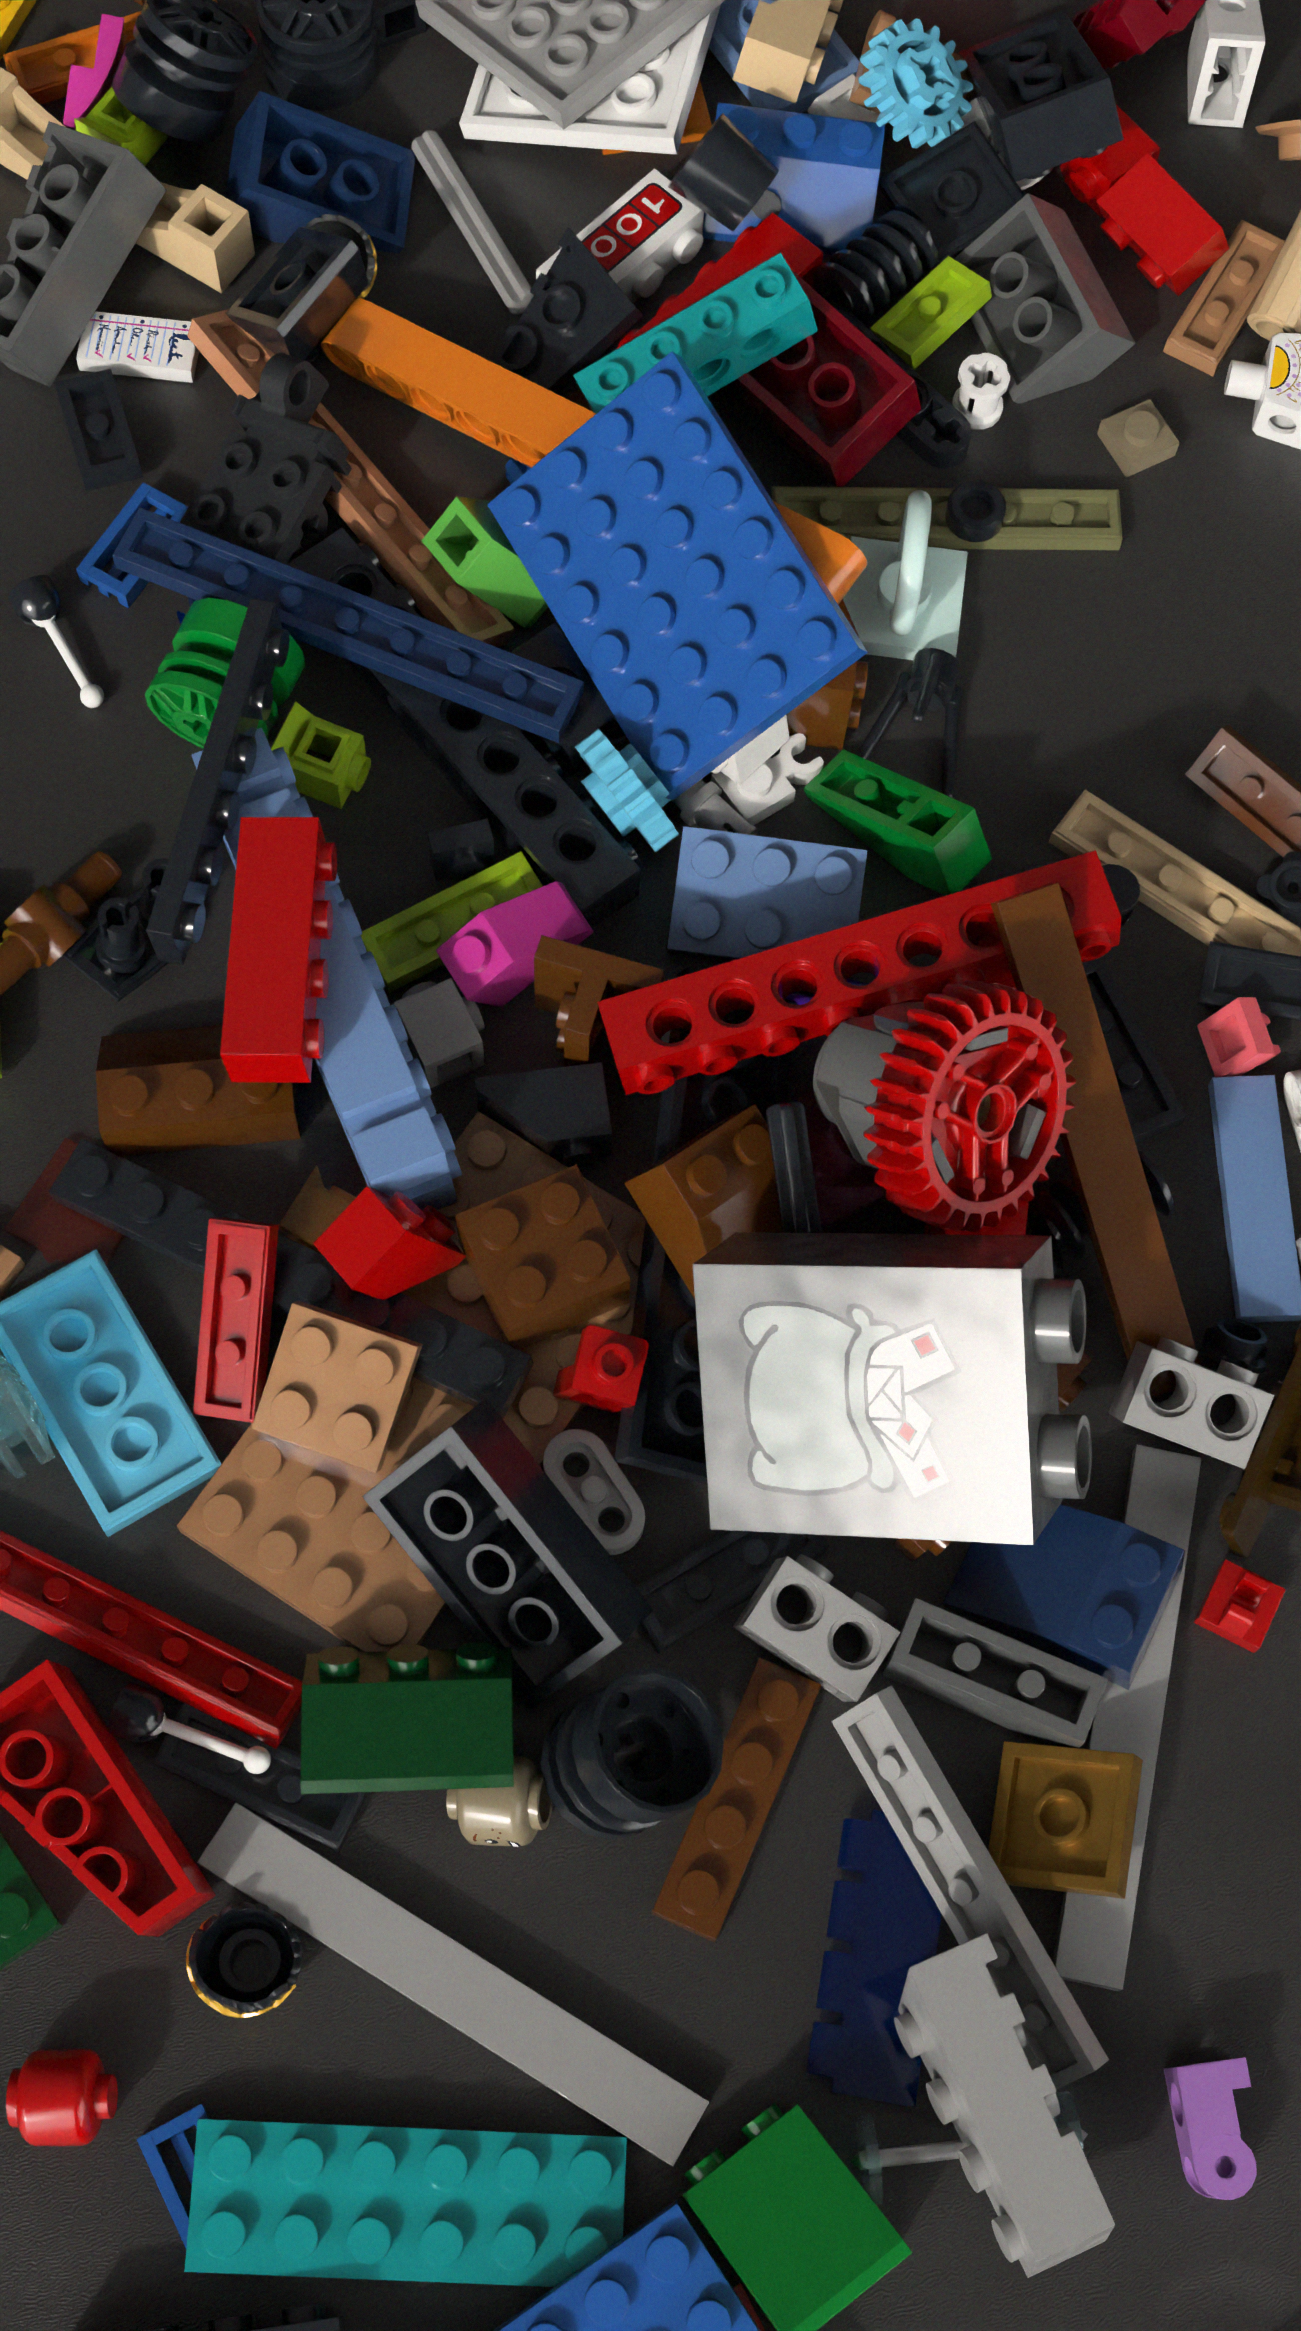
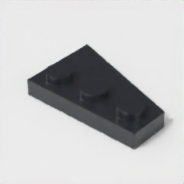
[489,226,643,394]

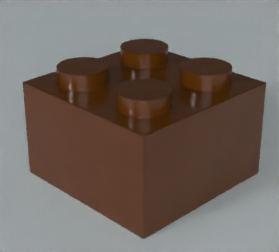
[455,1164,631,1350]

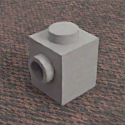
[394,978,485,1088]

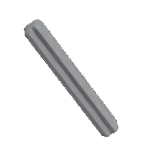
[411,130,533,314]

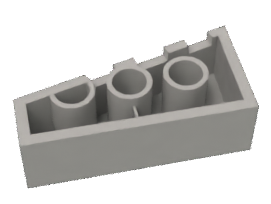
[894,1933,1115,2278]

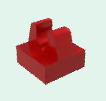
[1193,1559,1286,1653]

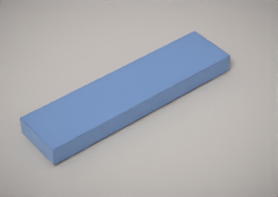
[1208,1075,1301,1323]

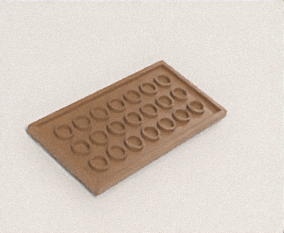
[177,1111,646,1652]

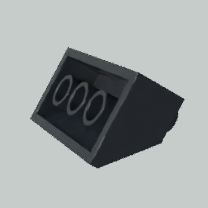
[362,1398,653,1709]

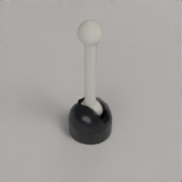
[8,575,104,708]
[108,1682,271,1774]

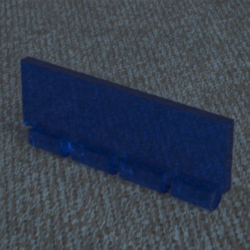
[806,1810,942,2108]

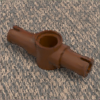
[0,851,122,996]

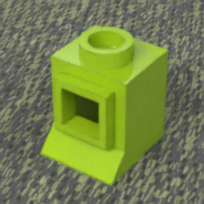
[74,86,167,166]
[271,701,371,809]

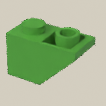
[421,496,548,628]

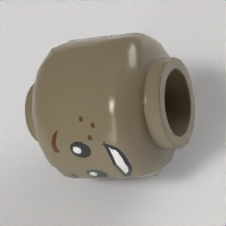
[446,1756,553,1847]

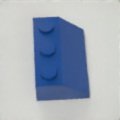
[702,103,885,255]

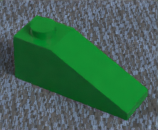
[803,749,992,896]

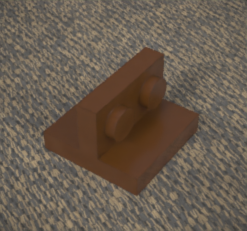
[534,935,665,1067]

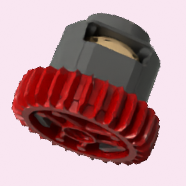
[813,980,1076,1232]

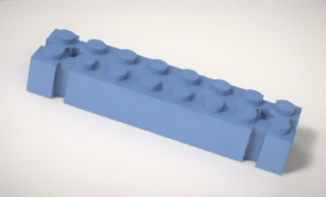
[191,728,462,1210]

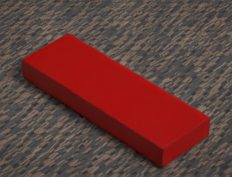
[193,1217,279,1423]

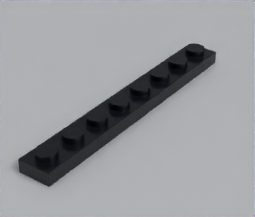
[48,1138,534,1419]

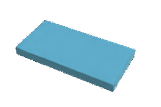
[0,1249,221,1537]

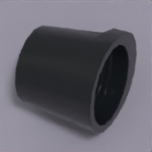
[668,113,781,231]

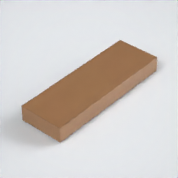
[1163,219,1285,377]

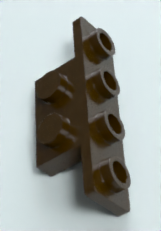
[1219,1325,1301,1559]

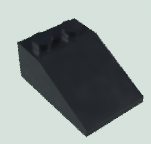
[959,10,1124,182]

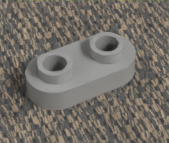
[543,1429,645,1555]

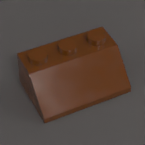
[96,1025,301,1157]

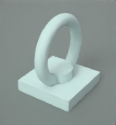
[843,490,968,660]

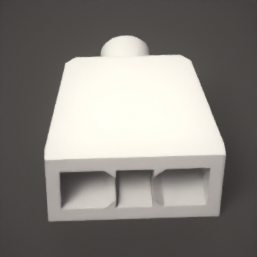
[1187,0,1265,128]

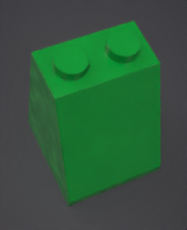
[680,2103,913,2331]

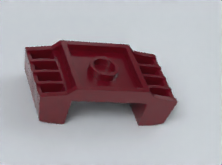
[1071,0,1206,70]

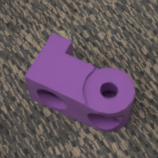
[1163,2057,1257,2200]

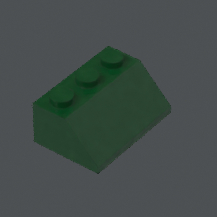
[300,1642,514,1794]

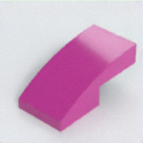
[63,14,125,131]

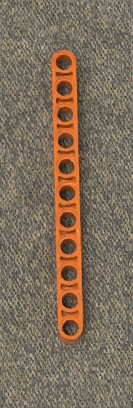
[321,298,867,604]

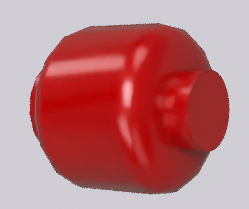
[6,2048,118,2146]

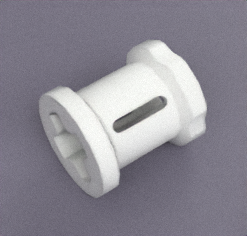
[952,353,1010,430]

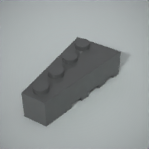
[0,121,167,387]

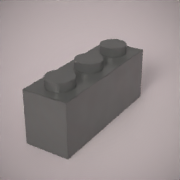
[882,1598,1108,1748]

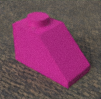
[436,881,594,1007]

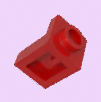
[552,1325,649,1413]

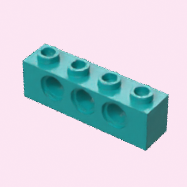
[573,252,818,414]

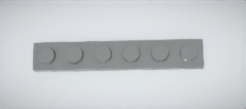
[831,1685,1109,2089]

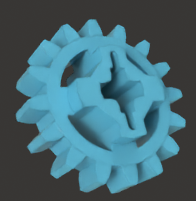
[858,18,973,149]
[575,729,679,852]

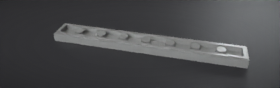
[1053,1444,1201,1991]
[197,1802,709,2167]

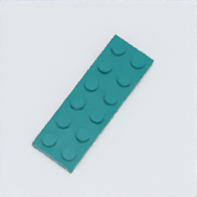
[184,2119,627,2287]

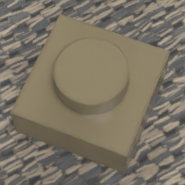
[1097,399,1180,478]

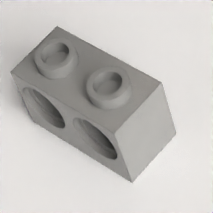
[1109,1336,1274,1469]
[733,1554,900,1702]

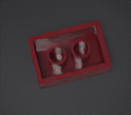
[725,270,921,487]

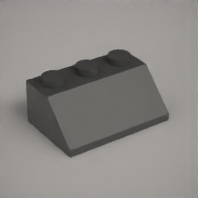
[954,193,1136,404]

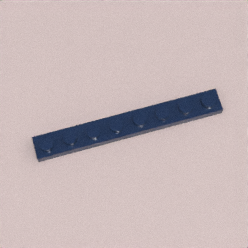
[112,507,584,743]

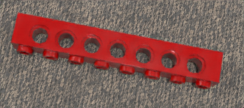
[597,850,1121,1095]

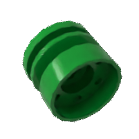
[145,598,305,749]

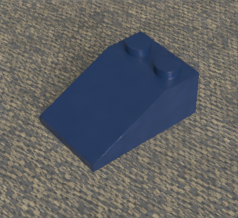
[225,91,416,253]
[943,1504,1185,1690]

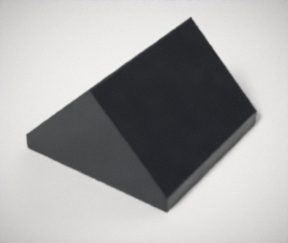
[226,227,369,360]

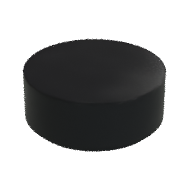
[945,481,1006,542]

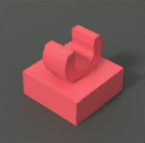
[1197,997,1281,1077]

